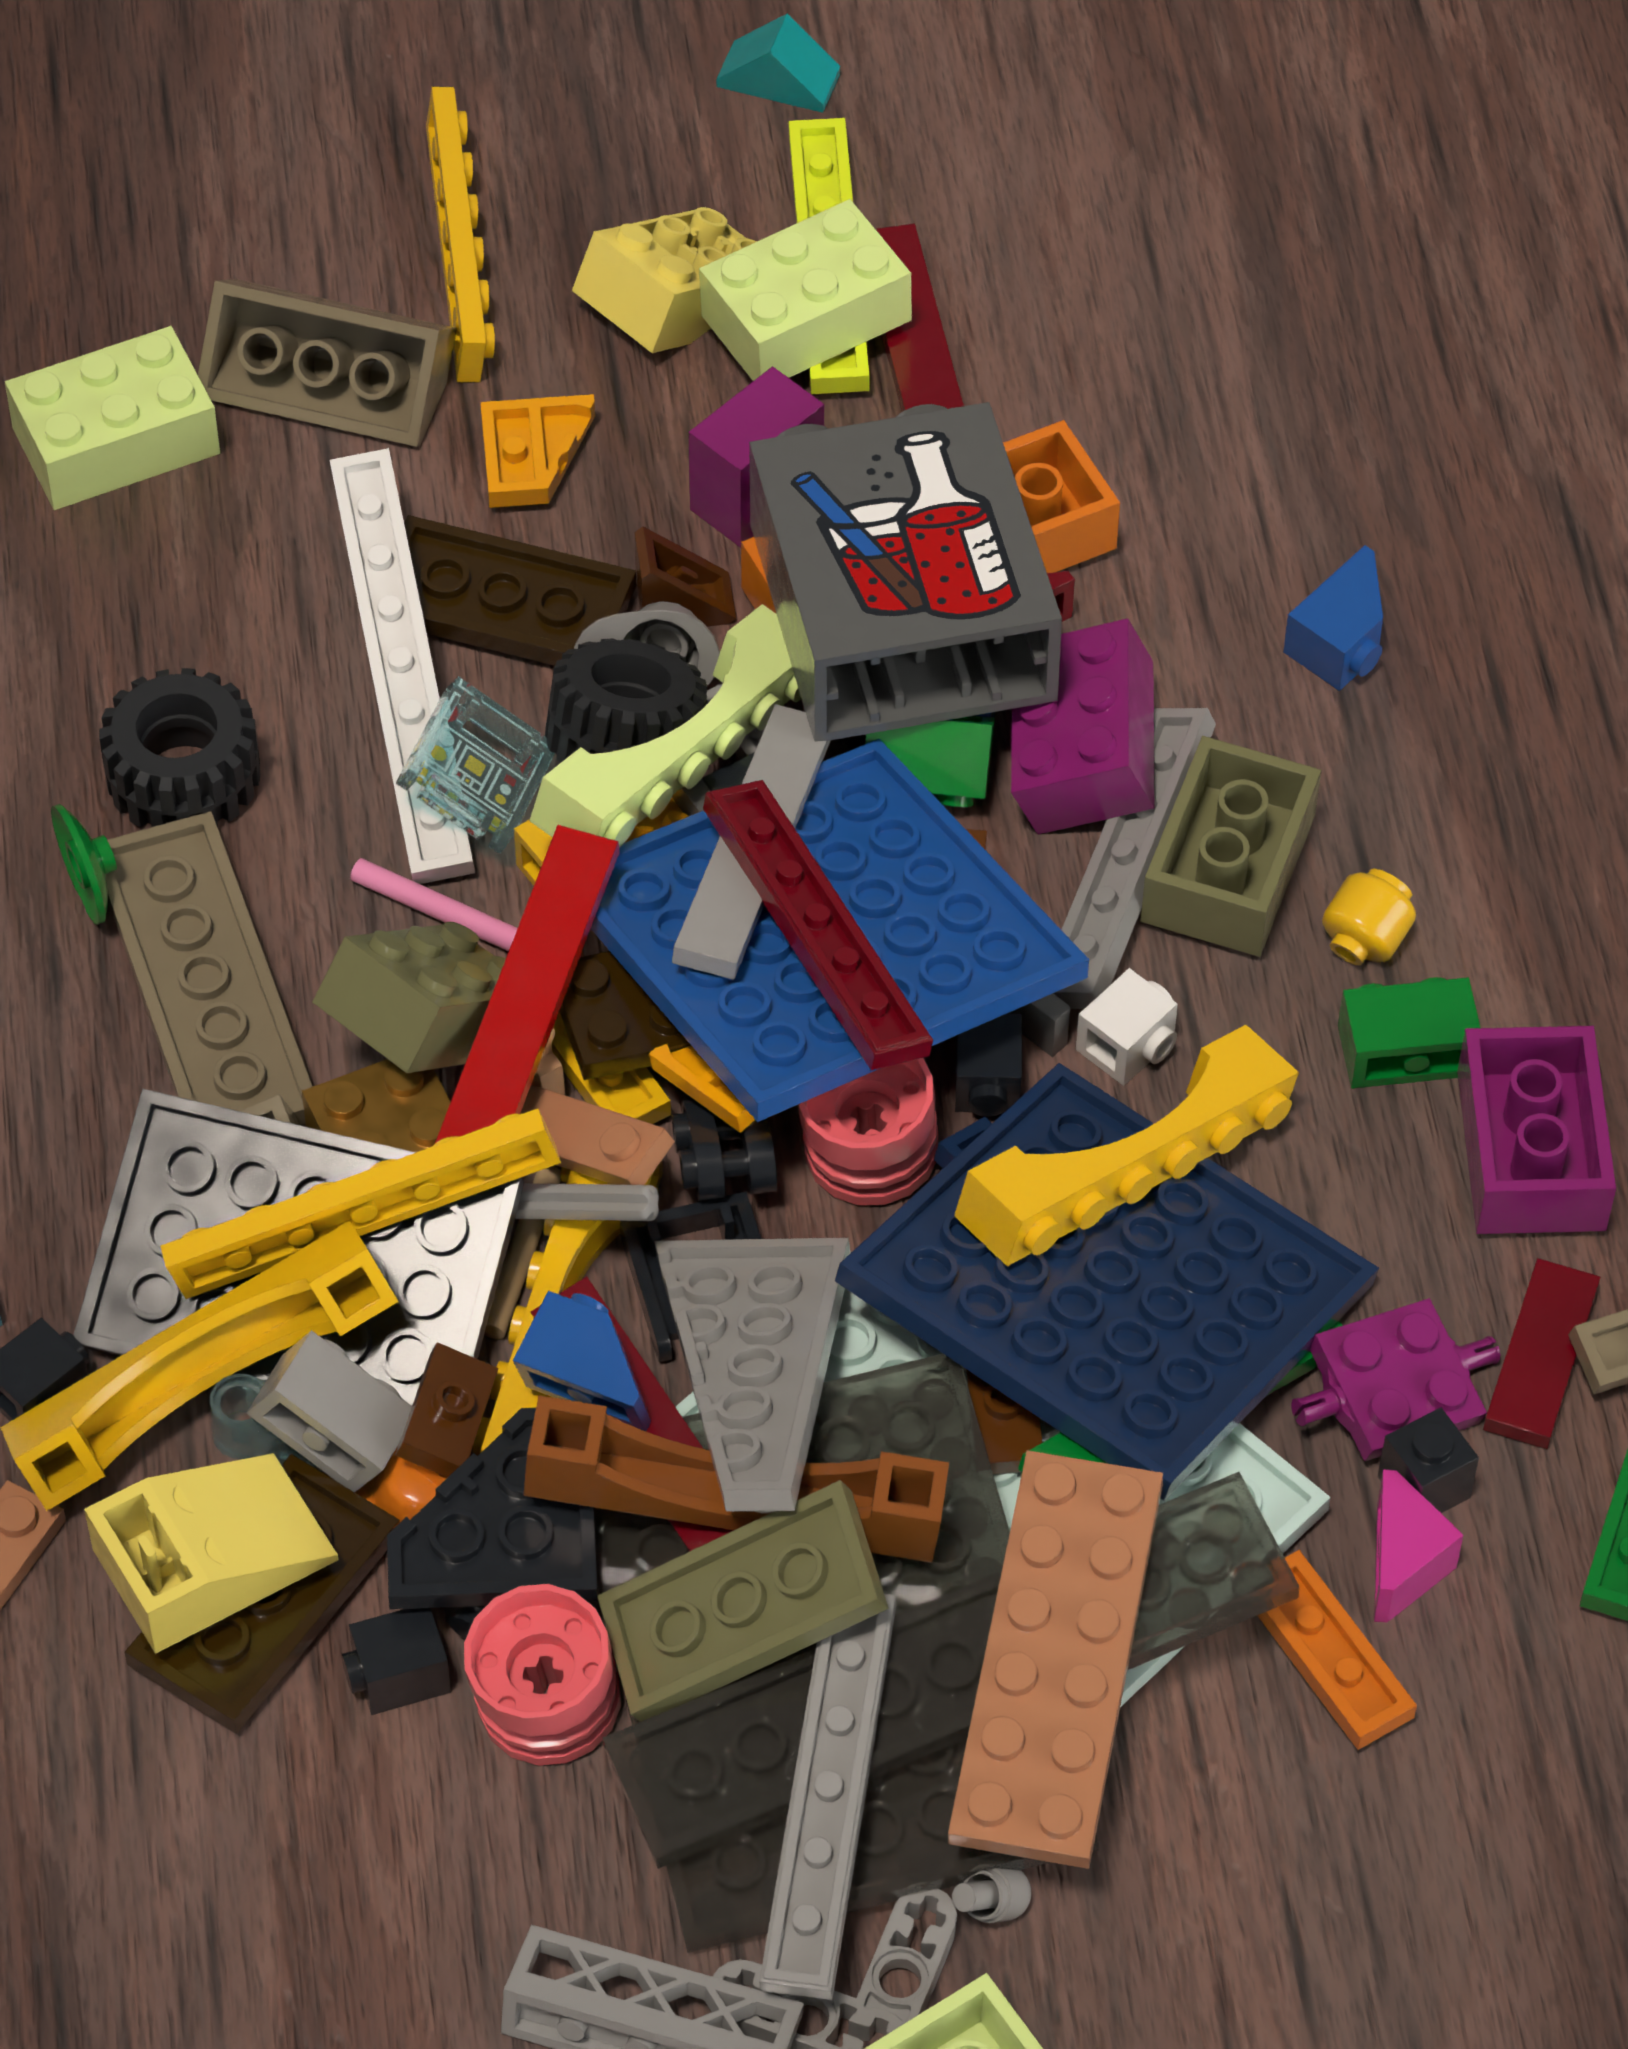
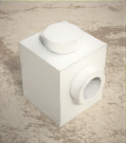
[1076,968,1178,1086]

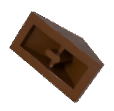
[635,526,736,627]

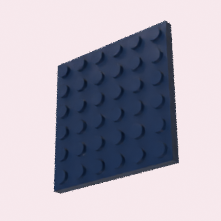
[835,1063,1379,1501]

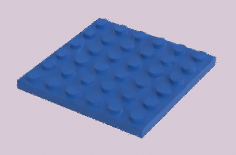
[591,739,1089,1122]

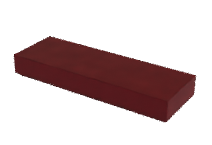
[1483,1258,1601,1449]

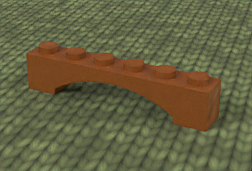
[524,1395,949,1563]

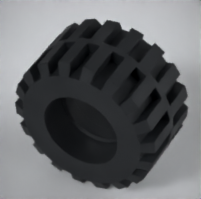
[545,638,707,762]
[99,668,261,828]

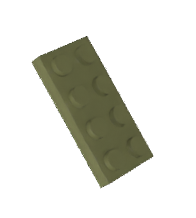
[597,1480,889,1724]

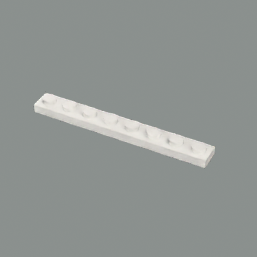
[330,448,475,884]

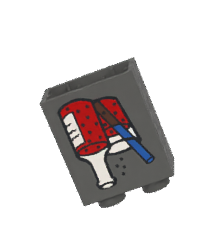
[749,402,1062,742]

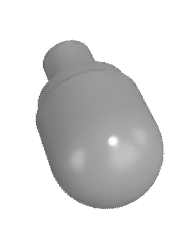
[952,1864,1031,1923]

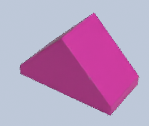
[1374,1470,1464,1623]

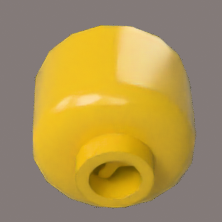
[1322,868,1416,966]

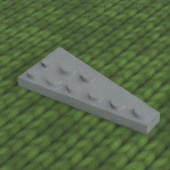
[655,1238,851,1513]

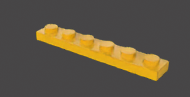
[426,87,495,382]
[161,1108,561,1299]

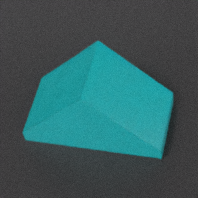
[716,13,840,113]

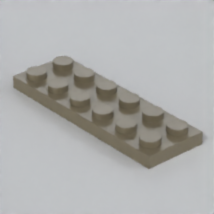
[106,811,313,1125]

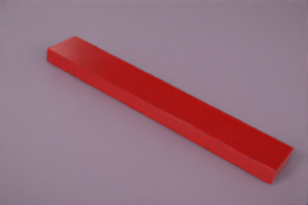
[435,825,620,1143]

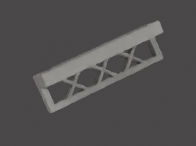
[501,1924,804,2049]

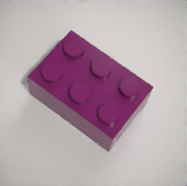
[1011,618,1155,835]
[1457,1026,1616,1234]

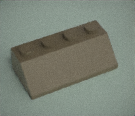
[198,279,457,447]

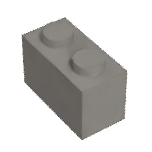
[246,1330,412,1492]

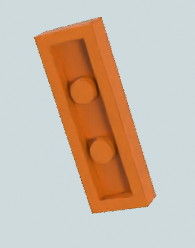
[1241,1550,1417,1750]

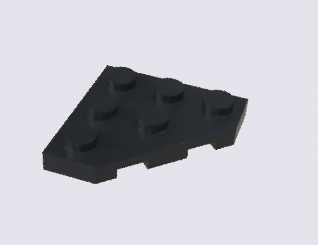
[387,1408,597,1610]

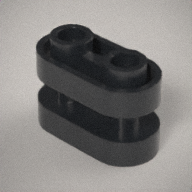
[671,1099,777,1201]

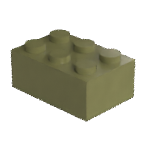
[1140,735,1322,957]
[312,922,506,1073]

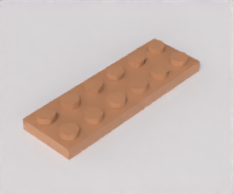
[948,1450,1163,1869]

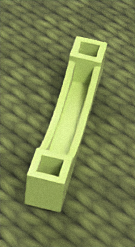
[530,604,801,847]

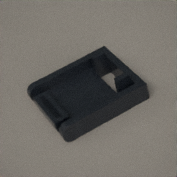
[620,1191,761,1362]

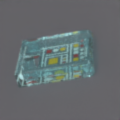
[396,676,555,854]

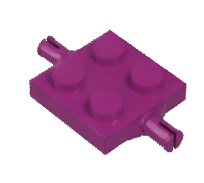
[1291,1298,1500,1462]

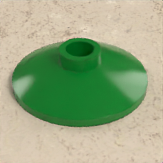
[51,804,117,925]

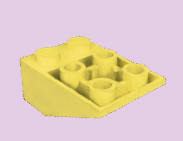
[572,207,757,353]
[84,1453,339,1654]

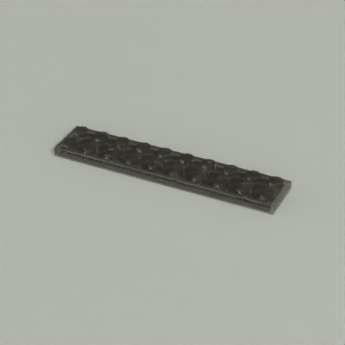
[602,1472,1300,1869]

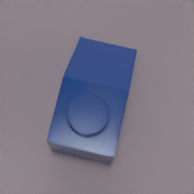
[1283,545,1383,691]
[513,1291,651,1431]

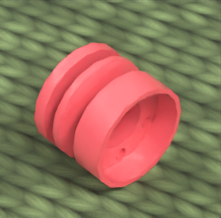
[798,1058,939,1206]
[464,1584,621,1766]

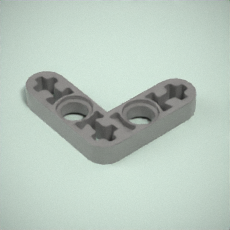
[712,1885,957,2049]

